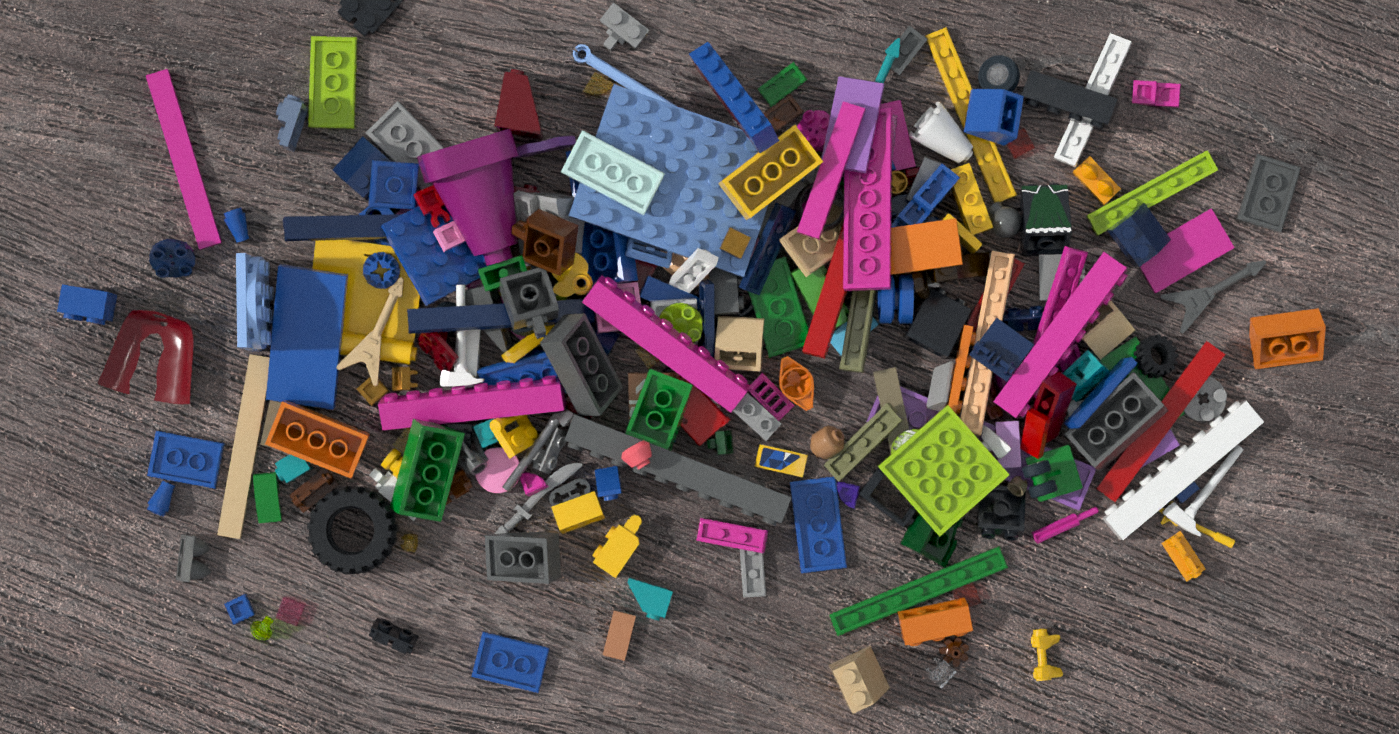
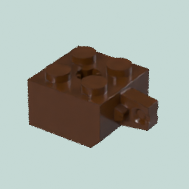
[511,209,579,276]

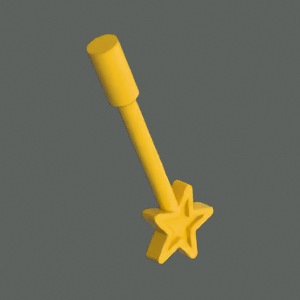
[1159,501,1235,548]

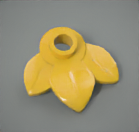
[552,252,593,297]

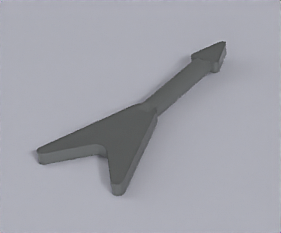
[1160,260,1266,334]

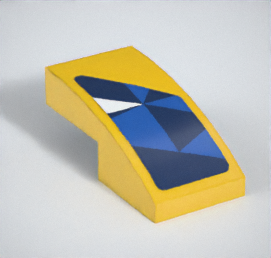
[755,444,808,477]

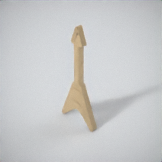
[337,277,404,386]

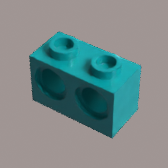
[1062,350,1110,402]

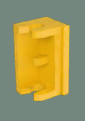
[551,491,605,534]

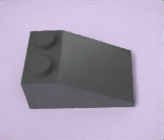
[485,531,561,584]

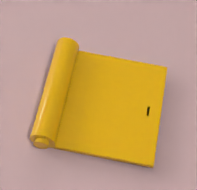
[312,240,420,365]

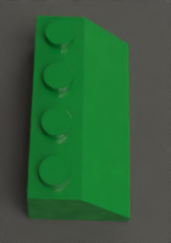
[390,419,465,522]

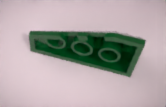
[900,514,963,568]

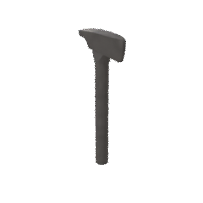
[502,408,574,492]

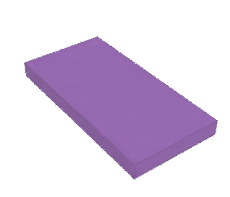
[821,77,884,173]

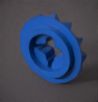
[363,252,400,289]

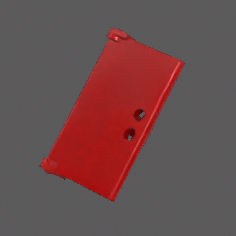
[675,374,730,446]

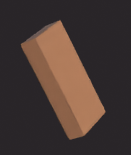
[603,610,636,661]

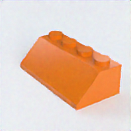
[265,400,370,479]

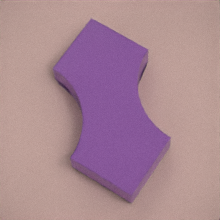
[513,136,576,158]

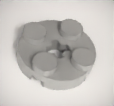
[1184,377,1227,421]

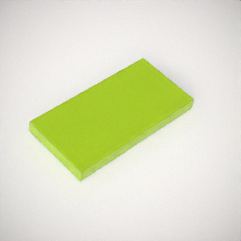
[308,36,358,129]

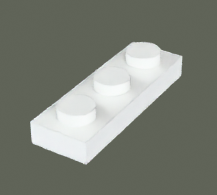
[669,248,719,293]

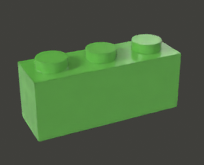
[791,265,849,328]

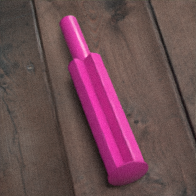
[1032,507,1099,544]

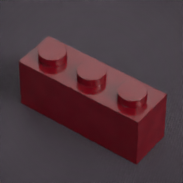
[1033,372,1077,443]

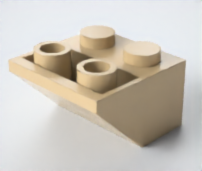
[1082,300,1135,360]
[715,316,764,371]

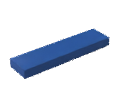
[1064,357,1137,429]

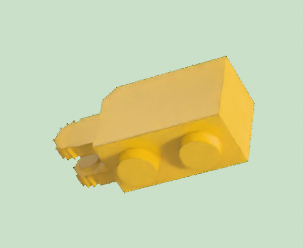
[592,514,642,578]

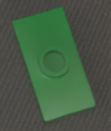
[757,62,807,108]

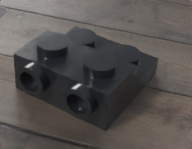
[976,486,1026,541]

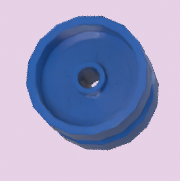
[877,273,914,324]

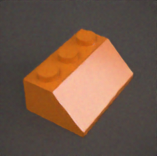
[1249,308,1326,369]

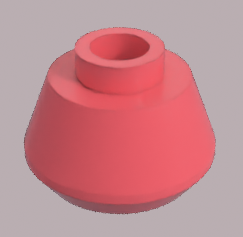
[621,440,652,470]

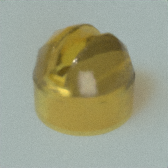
[400,534,418,553]

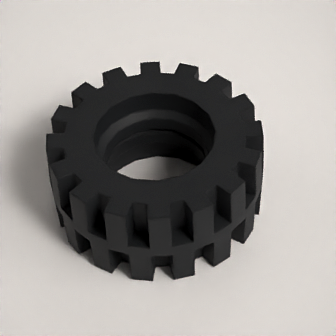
[1134,334,1179,378]

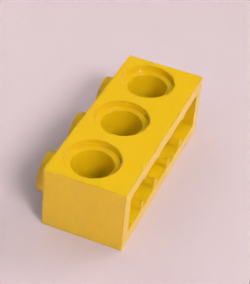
[951,163,993,236]

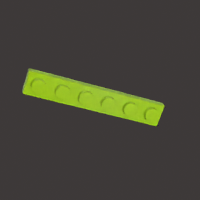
[1086,150,1218,236]

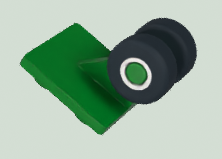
[1022,445,1083,502]

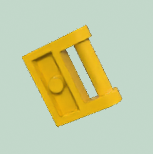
[490,415,539,459]

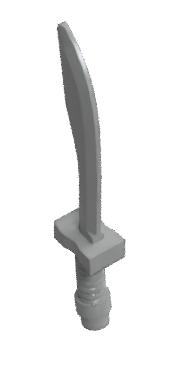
[495,463,583,534]

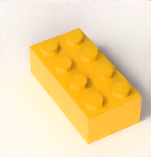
[718,125,823,220]

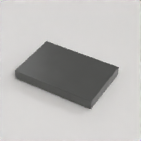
[1236,154,1301,233]

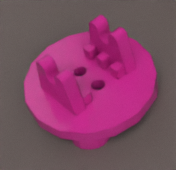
[797,110,830,152]

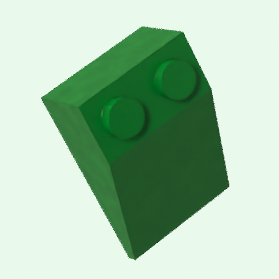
[625,369,693,451]

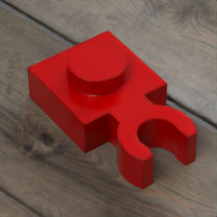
[413,185,450,228]

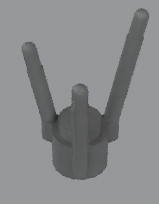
[457,427,488,475]

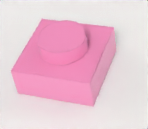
[433,221,465,252]

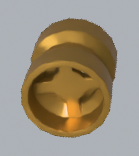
[892,171,908,196]

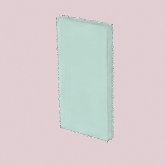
[561,130,665,215]

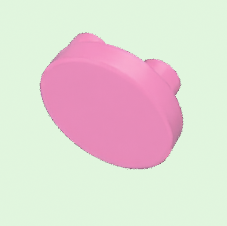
[475,447,520,493]

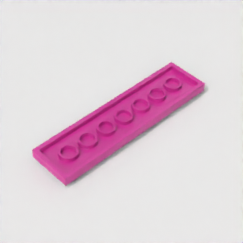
[843,108,892,291]

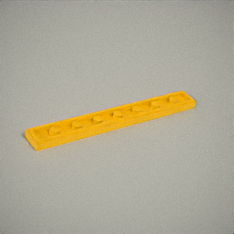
[925,27,1017,203]

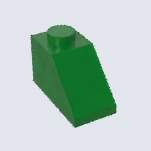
[478,255,527,292]

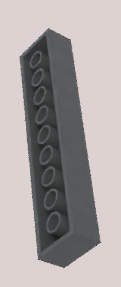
[565,414,792,526]

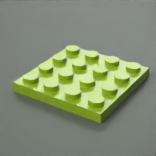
[878,405,1009,536]

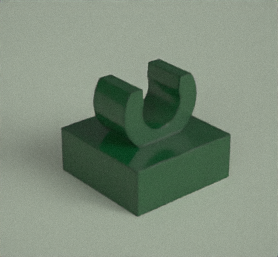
[707,430,734,455]

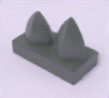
[175,534,211,582]

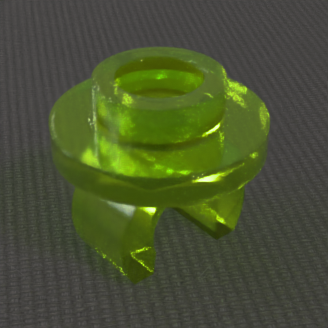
[250,615,274,641]

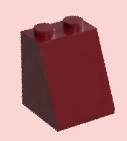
[494,69,543,140]

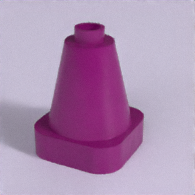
[417,129,518,266]

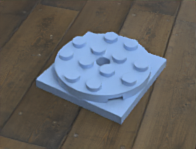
[236,253,274,352]

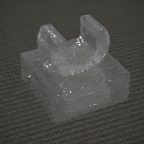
[925,658,957,689]

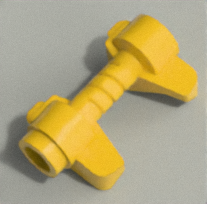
[1031,629,1063,681]

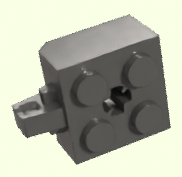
[499,268,559,339]

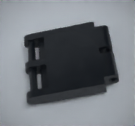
[337,0,404,37]

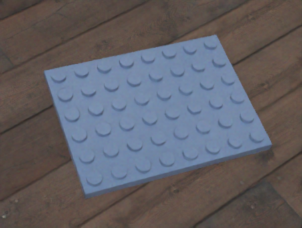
[568,84,768,277]

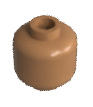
[810,425,844,459]

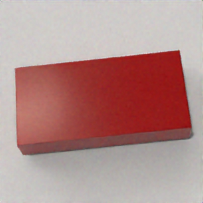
[1020,408,1051,459]

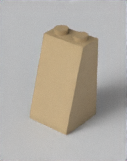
[829,646,890,714]

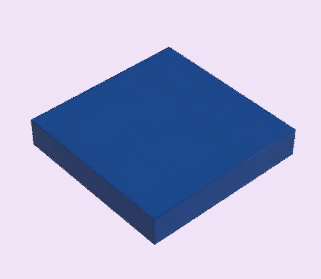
[368,160,419,209]

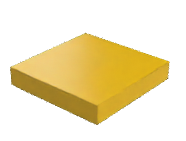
[942,214,982,254]

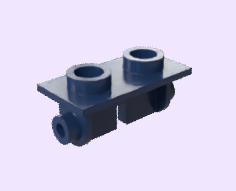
[1002,306,1045,331]

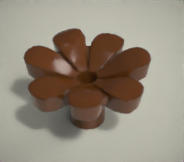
[939,636,969,667]

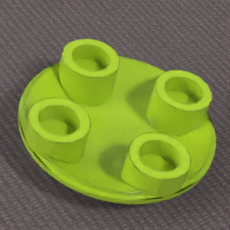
[659,303,703,343]

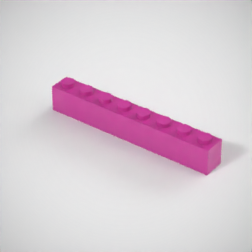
[993,252,1128,420]
[582,275,750,413]
[378,375,566,430]

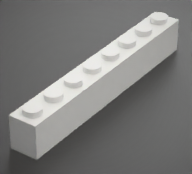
[1102,401,1264,540]

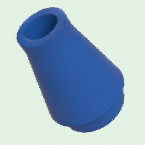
[223,207,249,243]
[147,481,175,517]

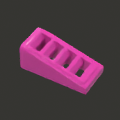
[748,373,794,421]

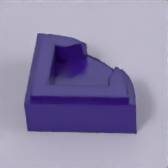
[837,481,860,509]

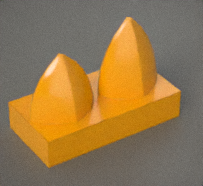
[1072,156,1121,205]

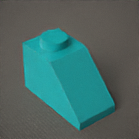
[627,577,673,621]

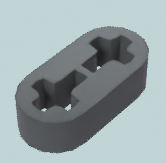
[549,479,591,506]

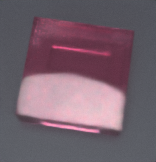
[275,596,306,626]

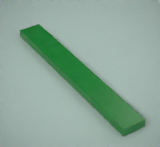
[829,546,1008,636]

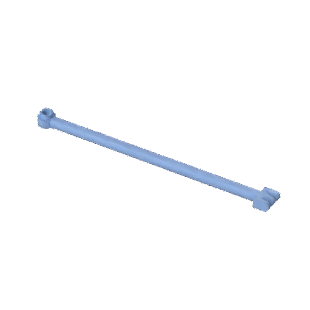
[573,44,805,182]

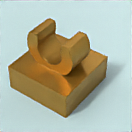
[392,367,418,391]

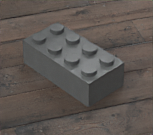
[540,313,623,416]
[1065,372,1169,472]

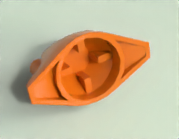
[779,356,814,411]

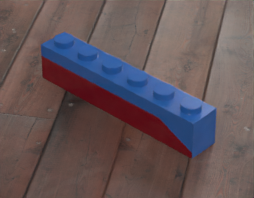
[689,42,779,153]

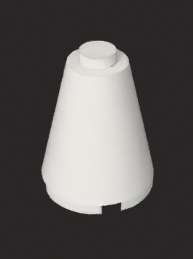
[909,102,973,163]

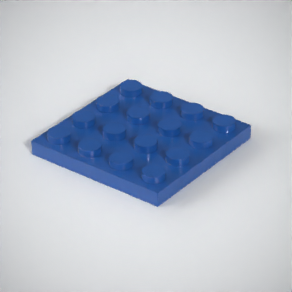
[381,206,493,306]

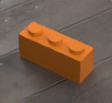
[897,598,973,646]

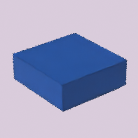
[224,594,256,625]

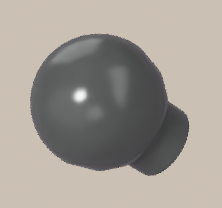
[987,202,1022,238]

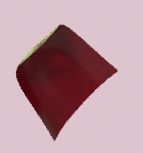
[97,310,194,405]

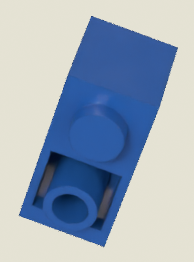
[595,466,622,501]

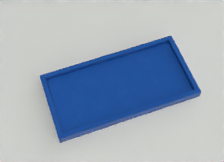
[266,264,348,410]

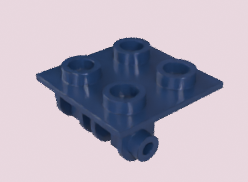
[969,318,1034,382]

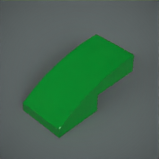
[253,472,282,523]

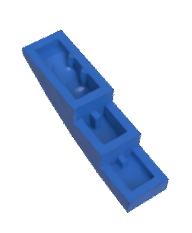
[891,163,960,228]

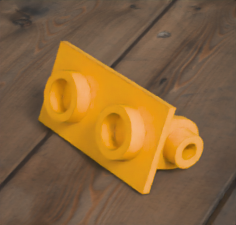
[1161,531,1206,582]

